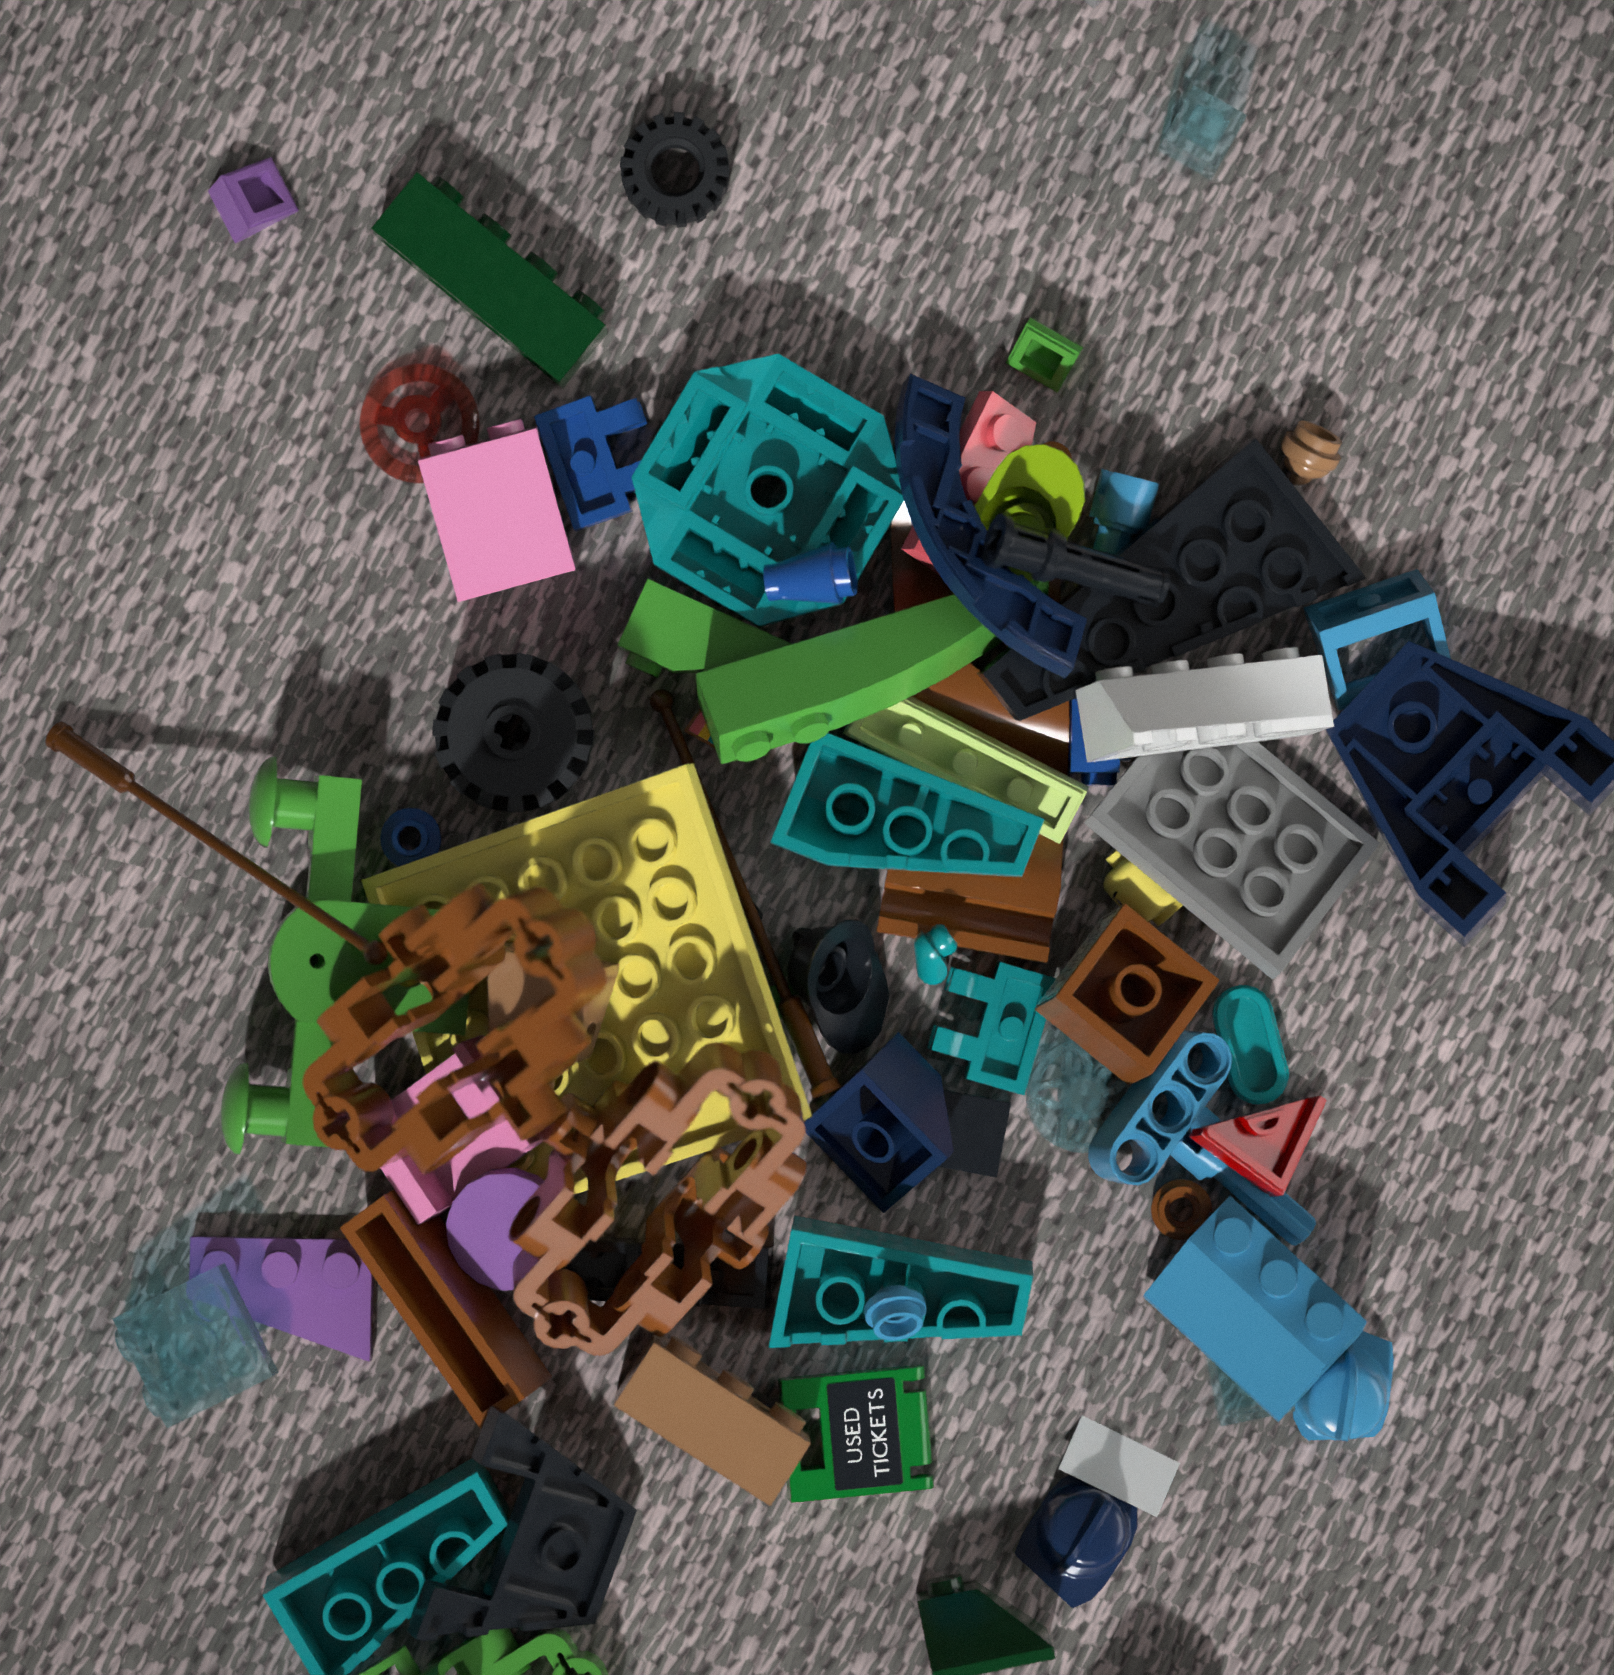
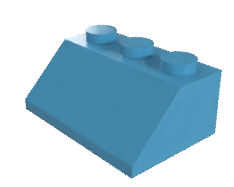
[1143,1196,1367,1422]

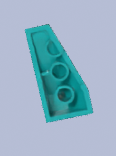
[770,733,1045,877]

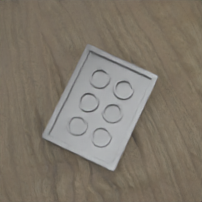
[1084,742,1380,980]

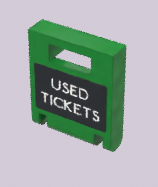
[778,1365,934,1503]

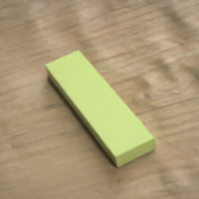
[843,696,1089,844]

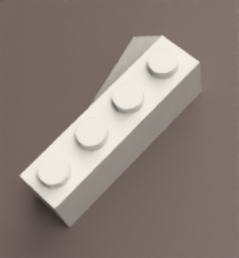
[1076,647,1334,763]

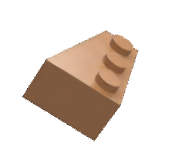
[614,1335,811,1506]

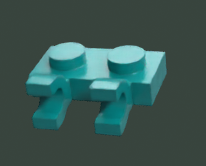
[927,961,1056,1095]

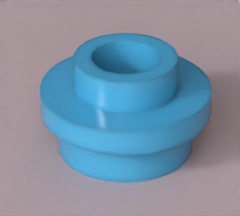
[864,1285,926,1340]

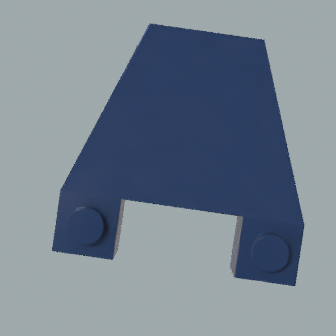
[1326,641,1614,947]

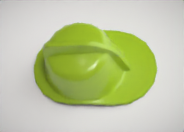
[975,444,1085,581]

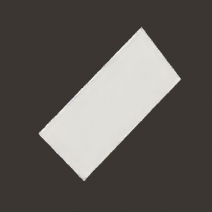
[1059,1415,1180,1517]

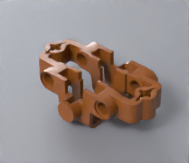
[303,884,607,1175]
[508,1042,806,1356]

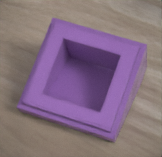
[208,157,298,243]

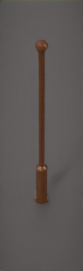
[650,689,841,1098]
[45,721,388,965]

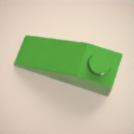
[617,579,791,678]

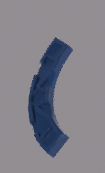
[895,373,1087,678]

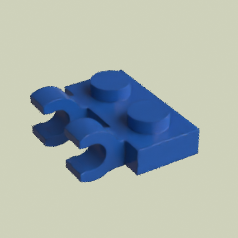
[534,395,648,532]

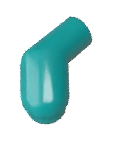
[914,924,958,985]

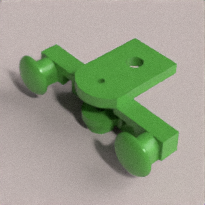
[221,756,469,1155]

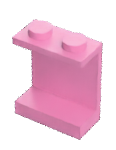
[418,418,576,602]
[381,1034,543,1225]

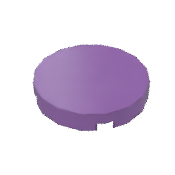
[446,1168,544,1291]

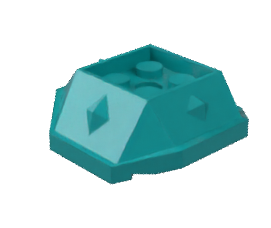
[631,354,904,627]

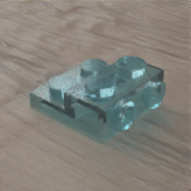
[112,1263,279,1429]

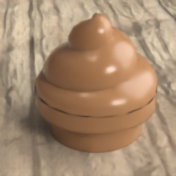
[1281,421,1342,486]

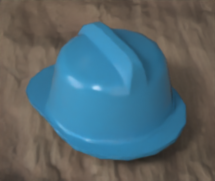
[1292,1331,1394,1441]

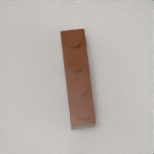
[340,1189,552,1429]

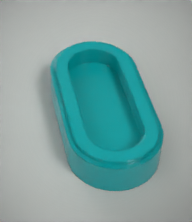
[1212,985,1289,1105]

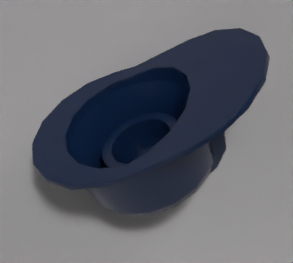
[1015,1475,1138,1608]

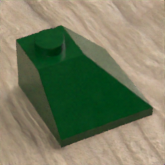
[916,1574,1056,1675]

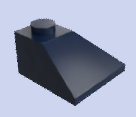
[804,1032,954,1213]

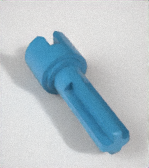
[1089,469,1159,555]
[1170,1106,1316,1246]

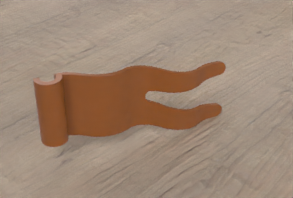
[876,441,1073,963]

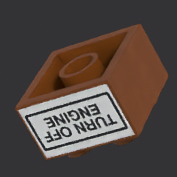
[1034,903,1220,1085]

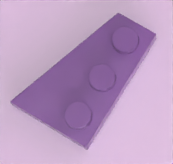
[189,1236,374,1362]

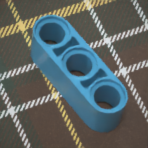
[1088,1030,1232,1185]

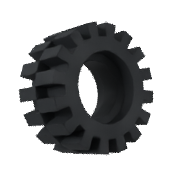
[620,112,730,228]

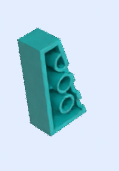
[769,1215,1034,1348]
[262,1458,509,1675]

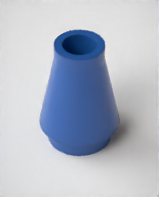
[763,542,858,604]

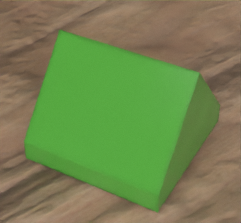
[1006,317,1084,393]

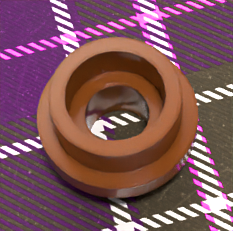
[1151,1179,1212,1240]

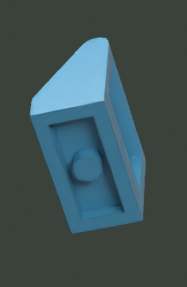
[1303,569,1451,711]

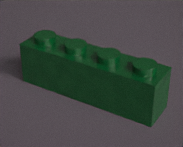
[371,172,608,388]

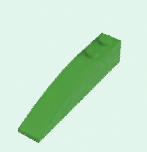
[696,580,1049,765]

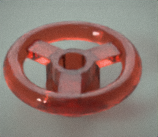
[359,363,480,484]

